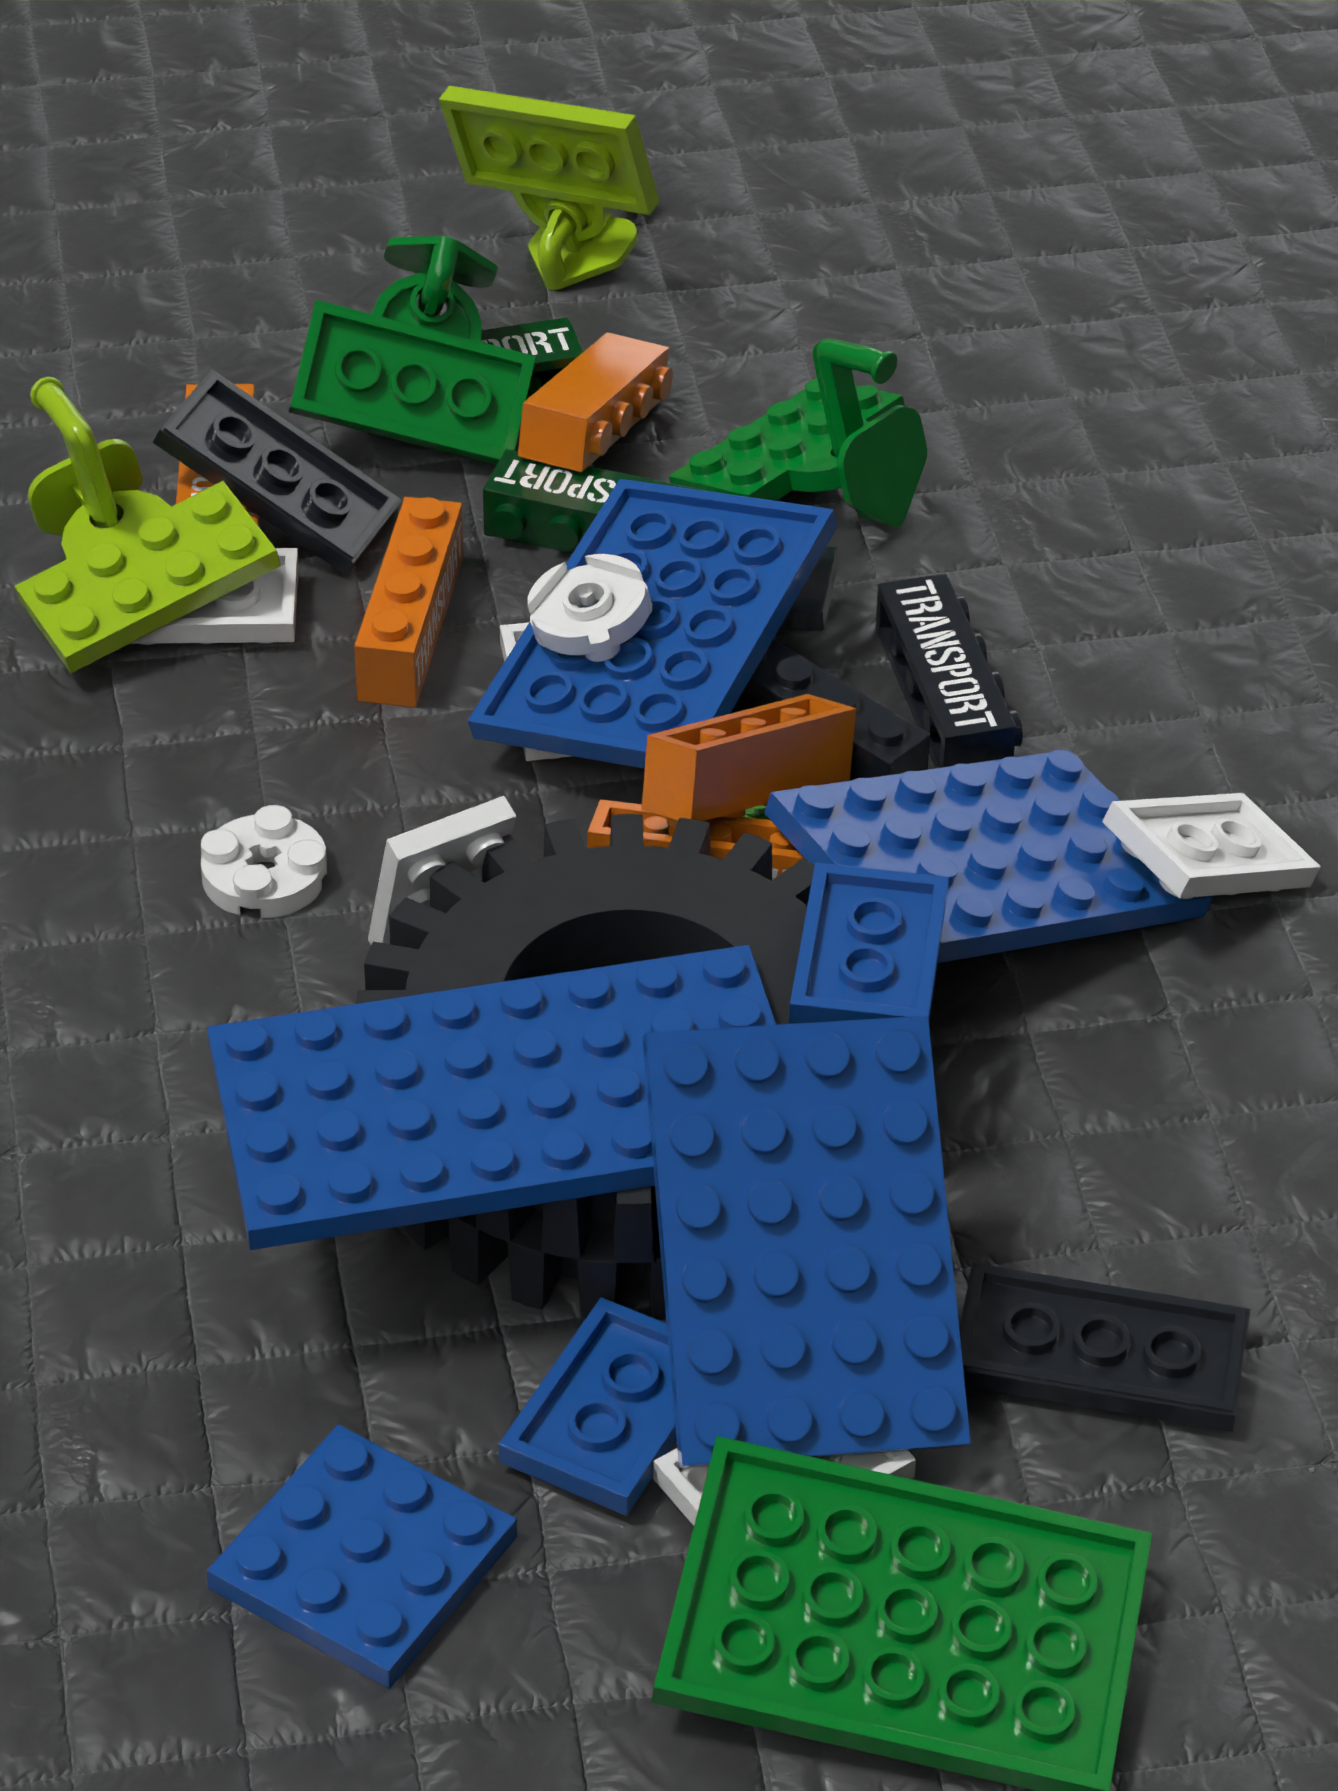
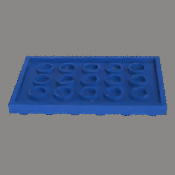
[468,479,838,769]
[764,750,1213,963]
[642,1016,971,1468]

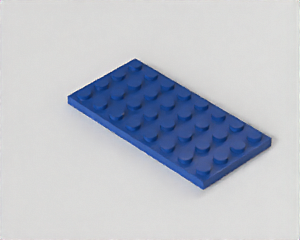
[207,945,776,1250]

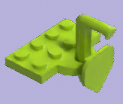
[439,86,660,290]
[14,377,281,674]

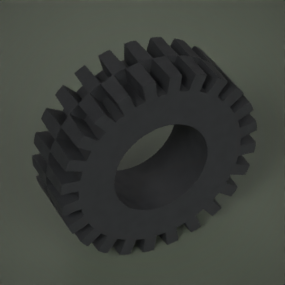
[356,814,815,1320]

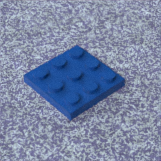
[206,1424,517,1689]

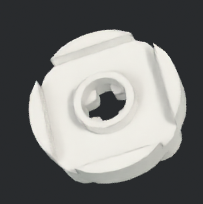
[528,554,652,662]
[201,805,327,918]

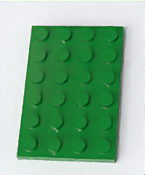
[651,1436,1152,1791]

